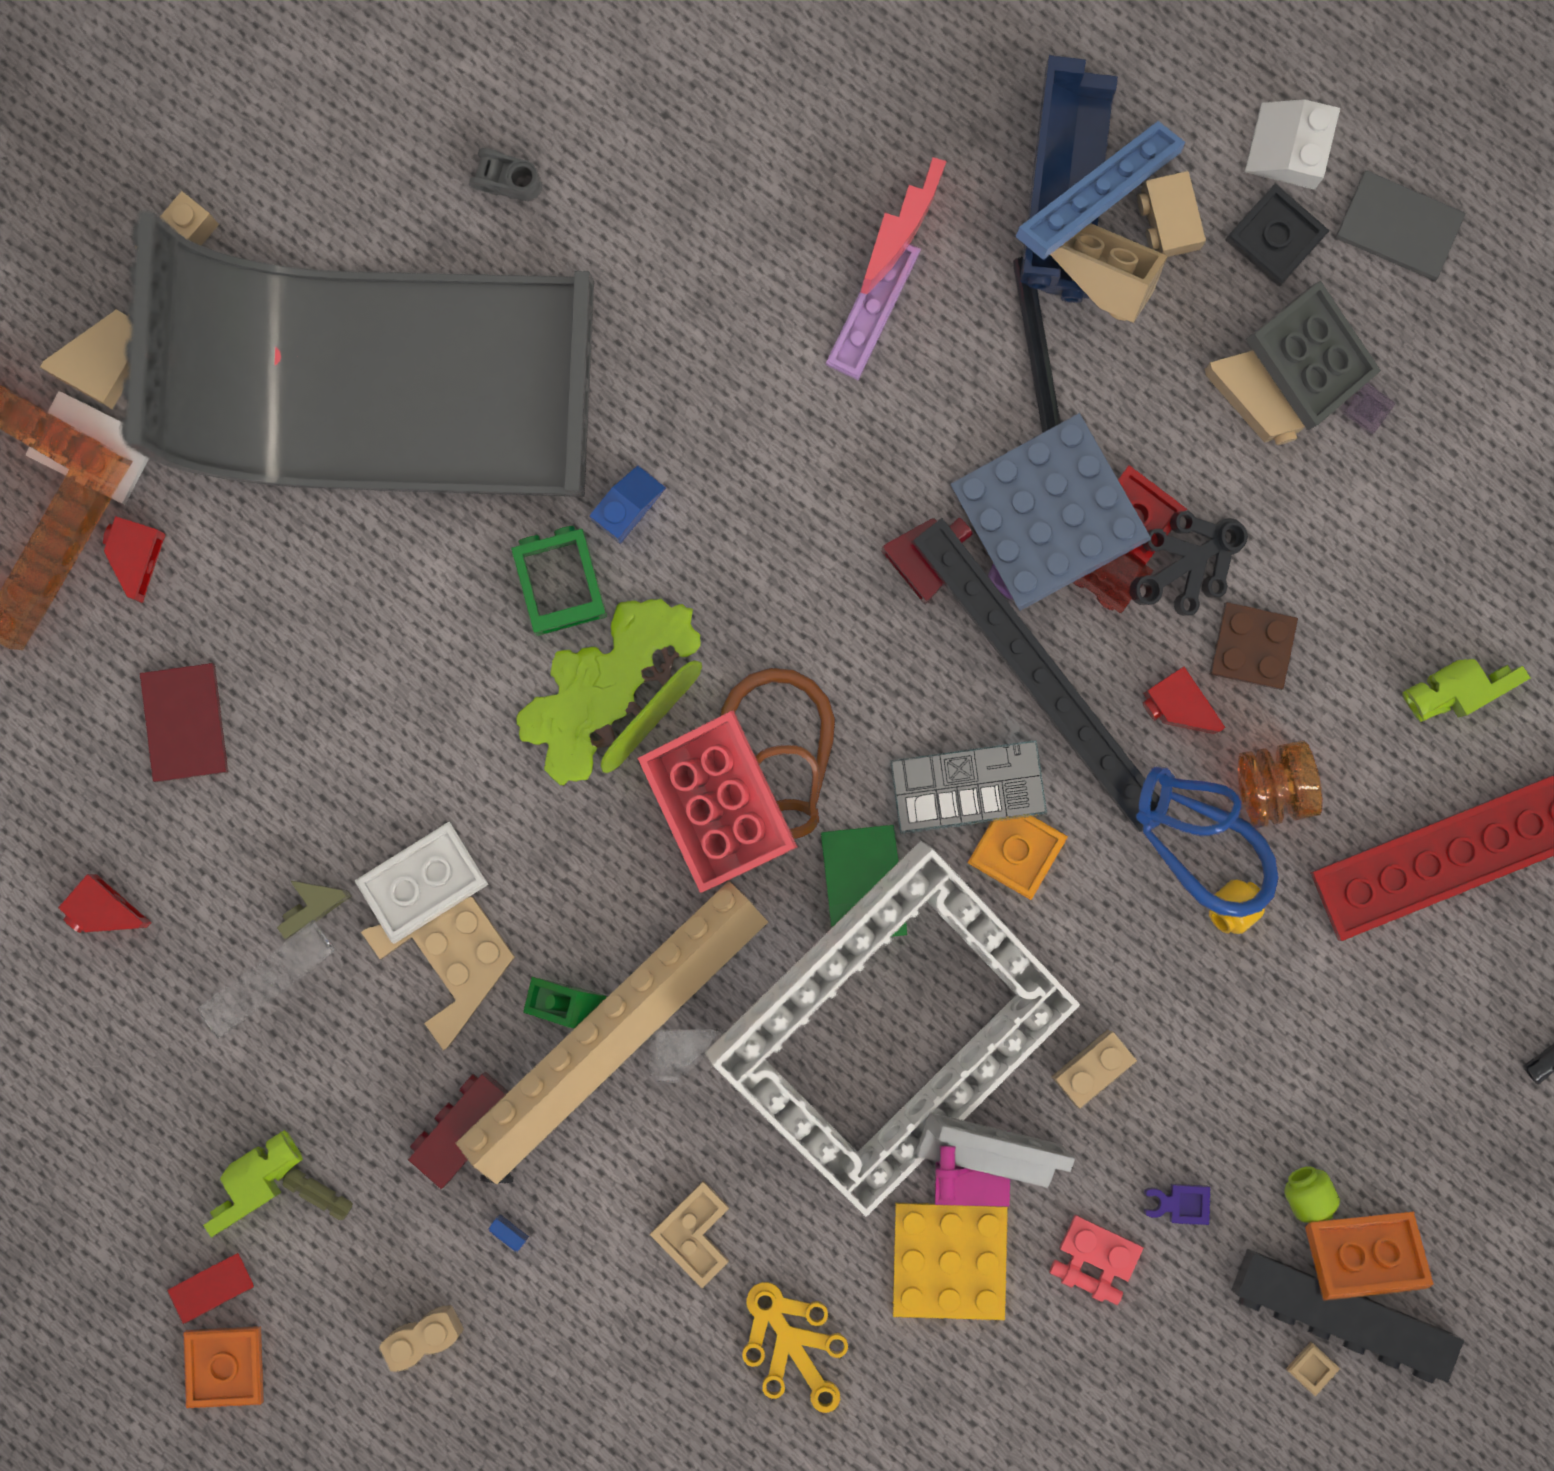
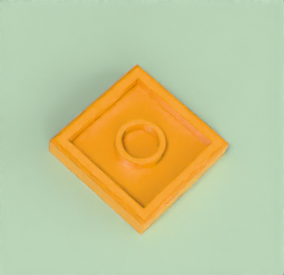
[967,814,1068,900]

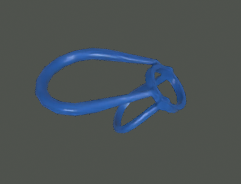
[1136,766,1279,918]

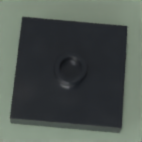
[1225,183,1330,287]

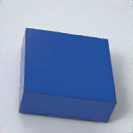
[488,1214,529,1252]

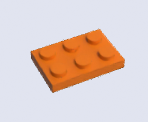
[1305,1211,1434,1300]

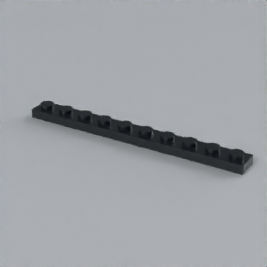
[911,518,1169,832]

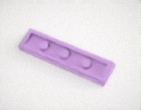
[826,244,921,380]

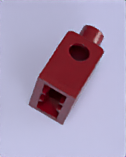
[881,517,973,605]

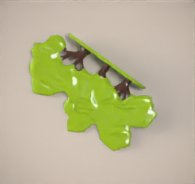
[516,599,702,786]

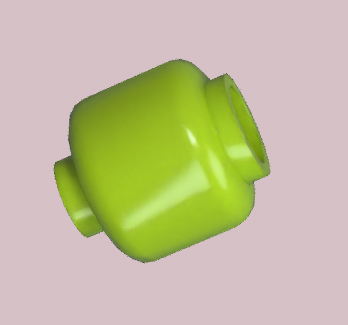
[1284,1166,1340,1223]

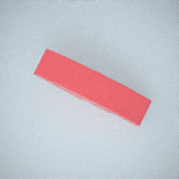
[860,157,947,294]

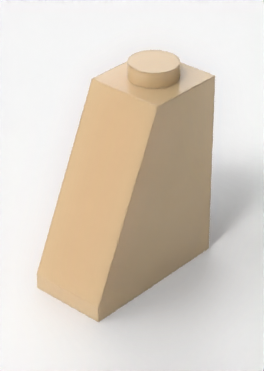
[40,309,132,409]
[1204,350,1305,445]

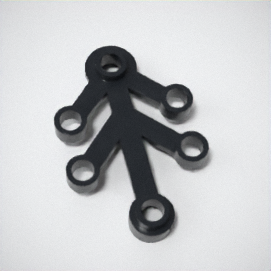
[1129,511,1248,616]

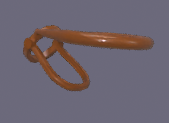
[720,668,835,839]

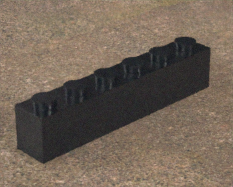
[1231,1248,1465,1384]

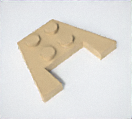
[361,897,515,1050]

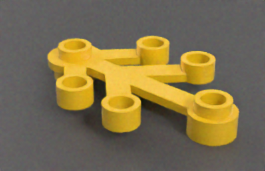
[742,1282,848,1413]

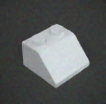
[1245,99,1340,190]

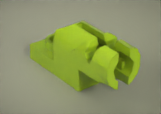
[1402,659,1531,722]
[203,1130,303,1237]

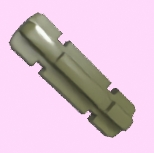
[282,1168,353,1220]

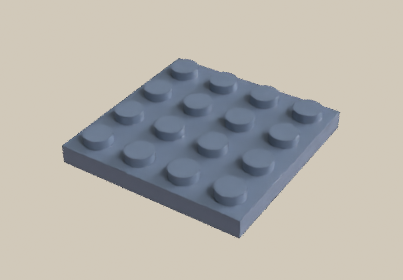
[950,413,1151,611]

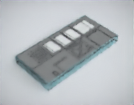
[890,740,1047,834]

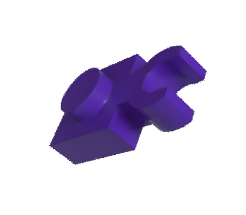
[1144,1184,1210,1225]

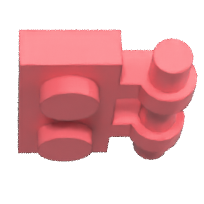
[1049,1215,1144,1305]

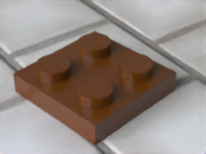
[1210,602,1298,690]

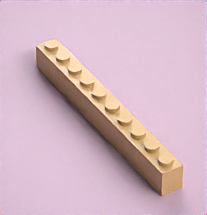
[456,881,768,1185]

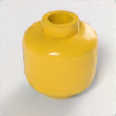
[1209,879,1265,934]

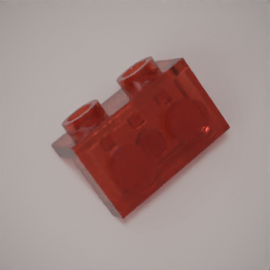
[1072,553,1154,613]

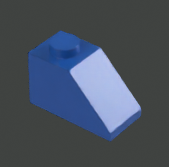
[589,465,666,545]

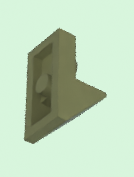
[277,881,352,939]

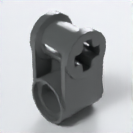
[469,148,542,201]

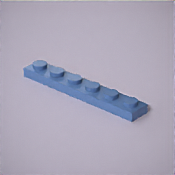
[1016,121,1185,260]

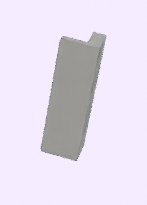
[916,1112,1075,1187]

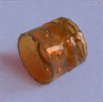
[1238,740,1323,828]

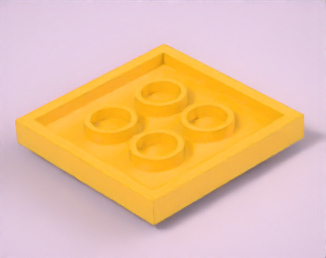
[893,1202,1008,1320]

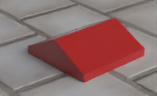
[1118,465,1187,565]

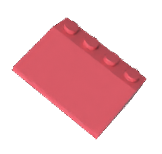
[638,711,797,893]

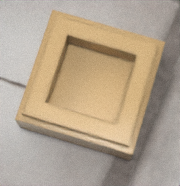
[1286,1341,1340,1396]

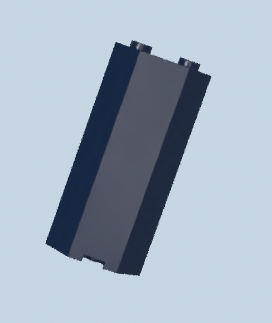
[1020,55,1118,303]

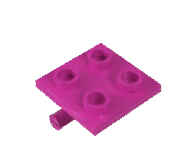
[935,1131,1011,1207]

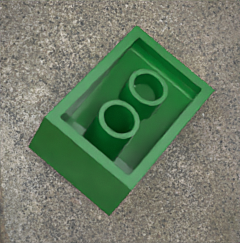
[821,825,907,937]

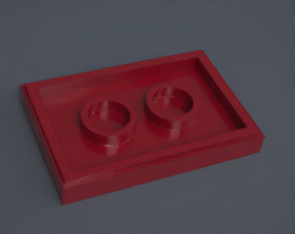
[140,663,228,782]

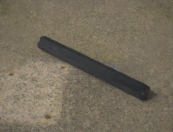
[1013,257,1061,433]

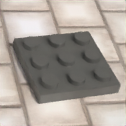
[1246,280,1381,430]

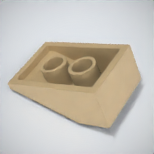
[1050,223,1168,323]

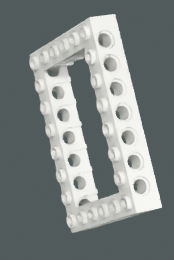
[705,841,1080,1217]

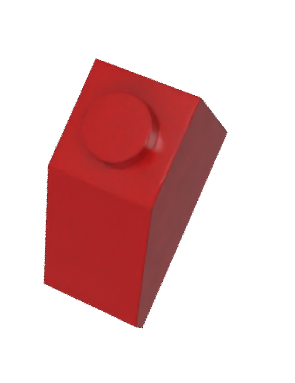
[103,516,166,603]
[1142,666,1226,734]
[58,874,152,933]

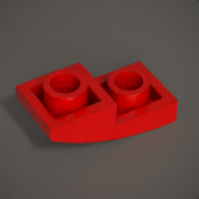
[167,1253,254,1324]

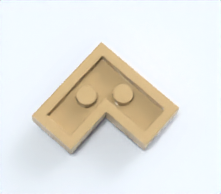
[650,1180,729,1288]

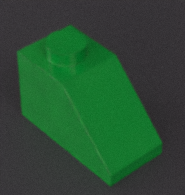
[523,977,608,1029]

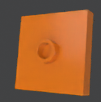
[184,1326,264,1408]

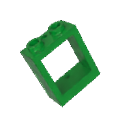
[511,526,607,636]

